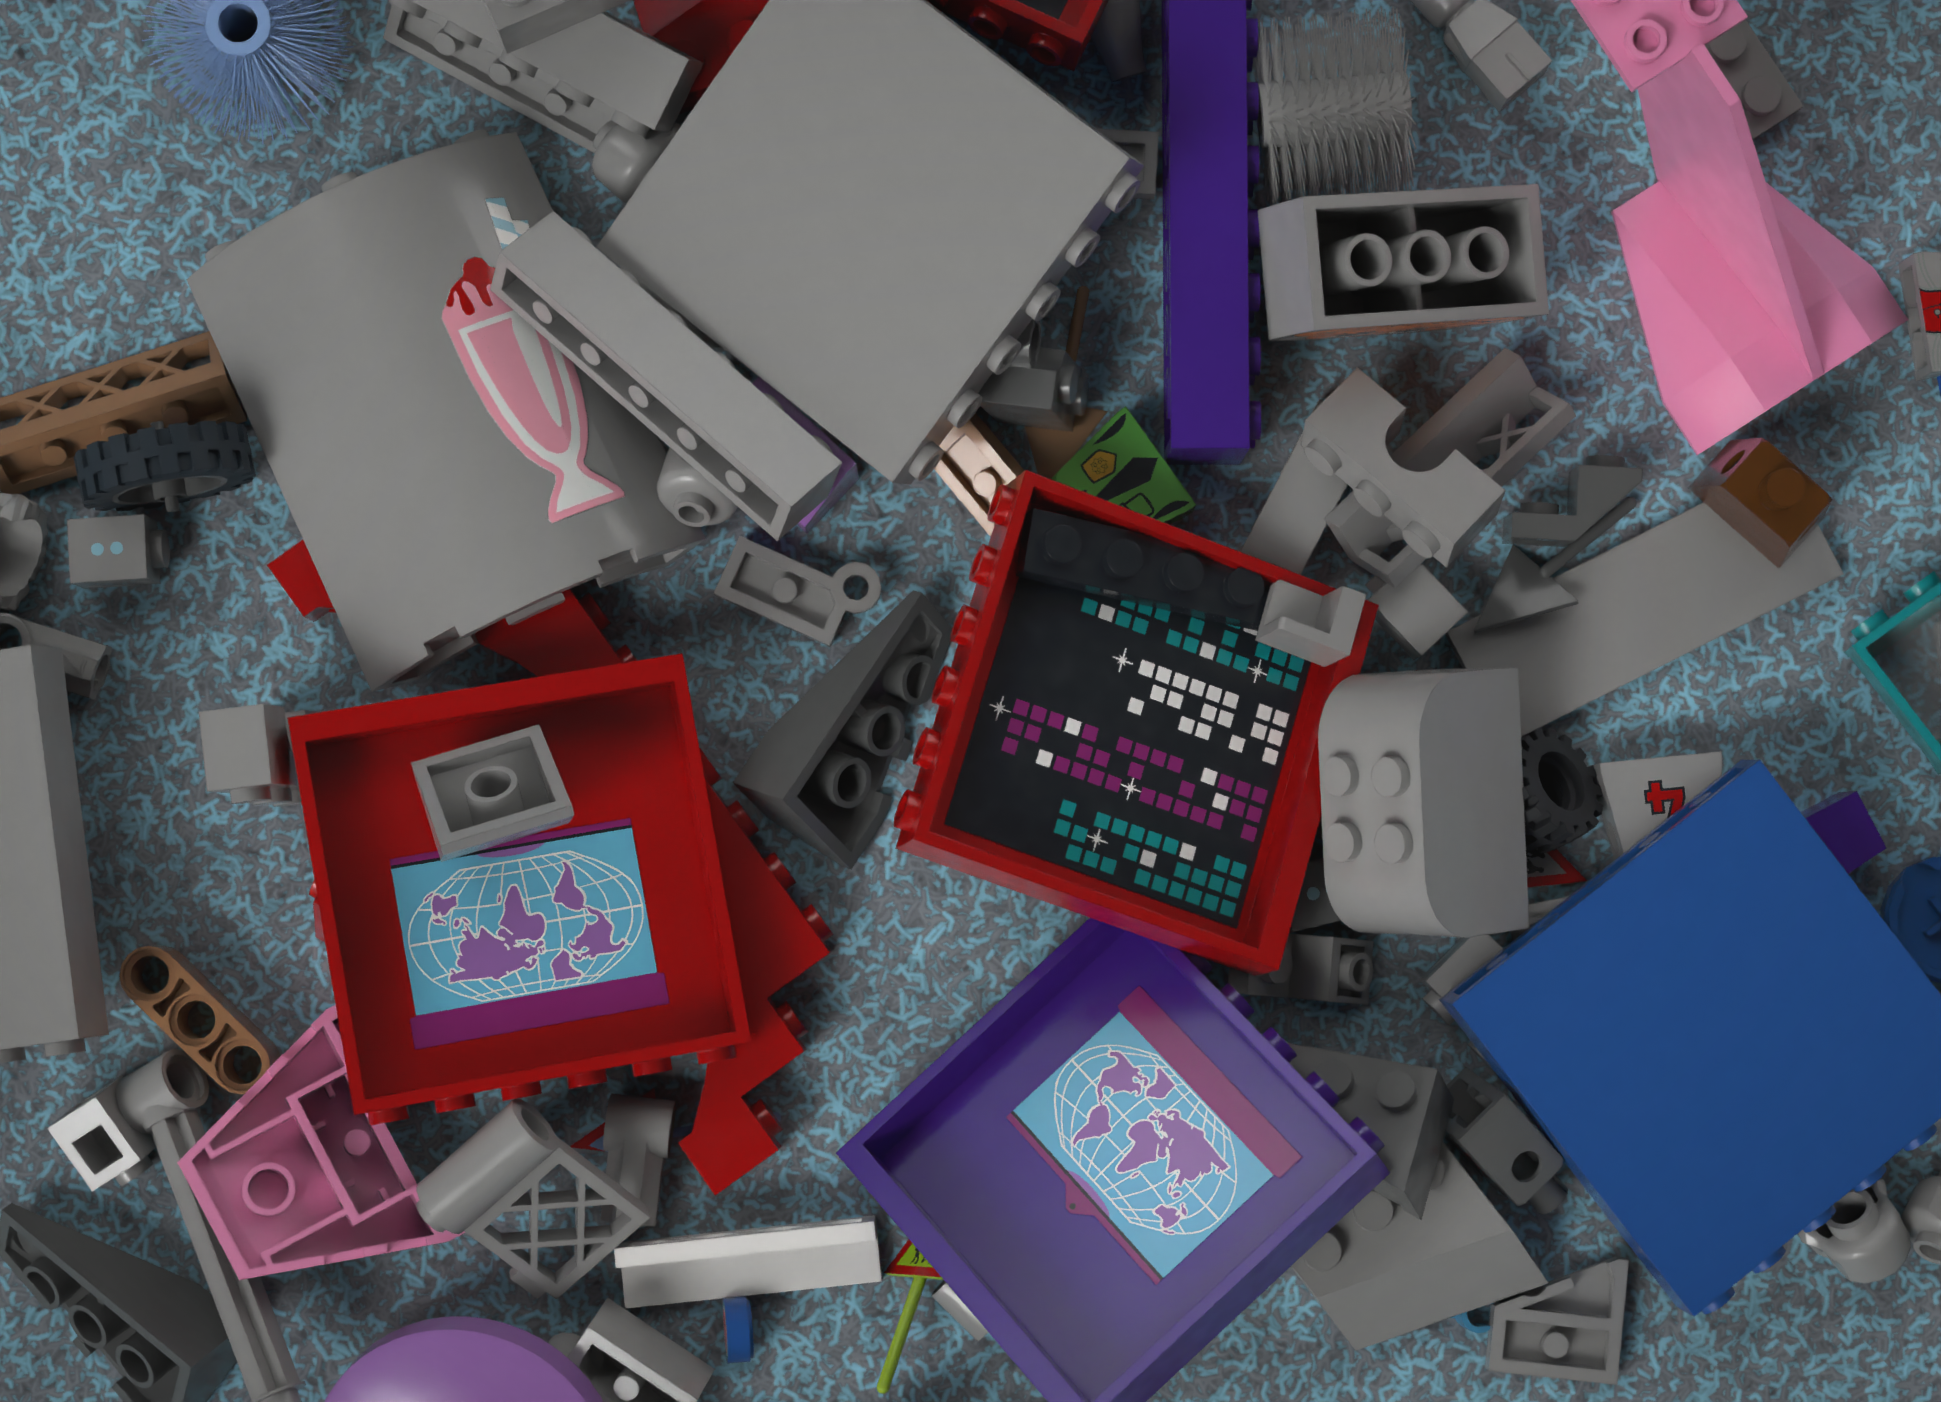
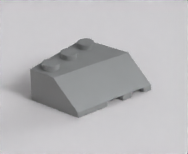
[1291,1143,1548,1351]

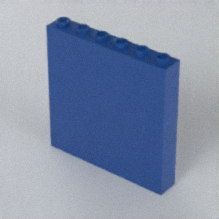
[1439,759,1941,1317]

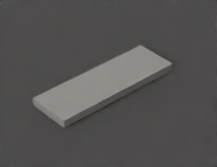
[1445,502,1844,737]

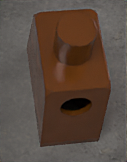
[1688,438,1832,568]

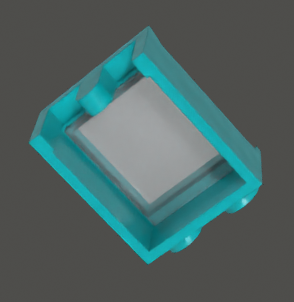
[1844,571,1941,775]

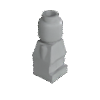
[1410,0,1552,112]

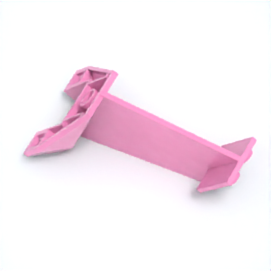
[1571,0,1908,455]

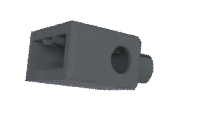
[1444,1067,1568,1215]

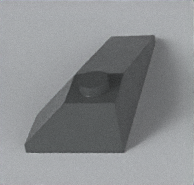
[732,590,952,869]

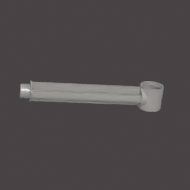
[116,1049,306,1402]

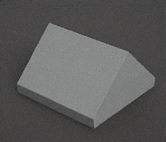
[411,724,574,862]

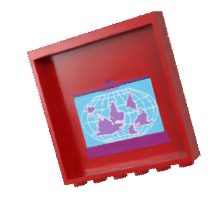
[287,653,751,1126]

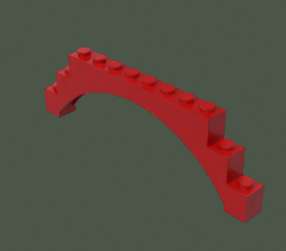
[267,540,834,1196]

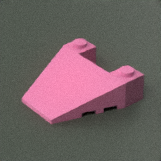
[177,1004,465,1280]

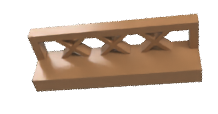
[0,331,247,494]

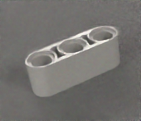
[1240,399,1348,575]

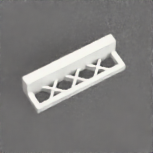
[614,1215,882,1309]

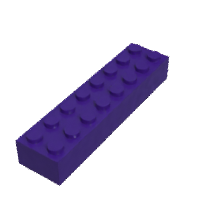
[1161,0,1261,465]

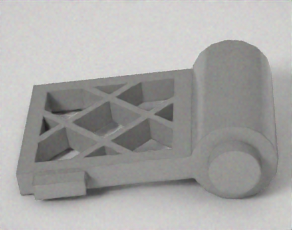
[416,1099,650,1299]

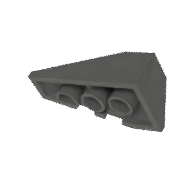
[0,1203,237,1402]

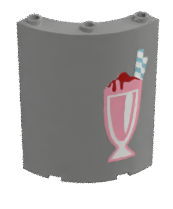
[186,129,706,692]

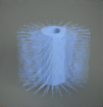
[141,0,354,144]

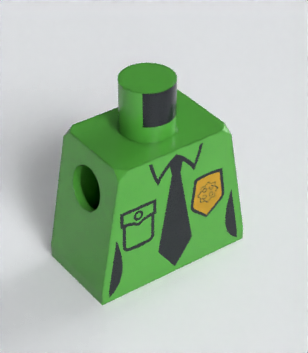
[1052,406,1196,525]

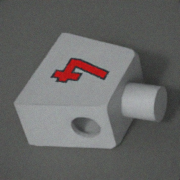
[1590,751,1723,860]

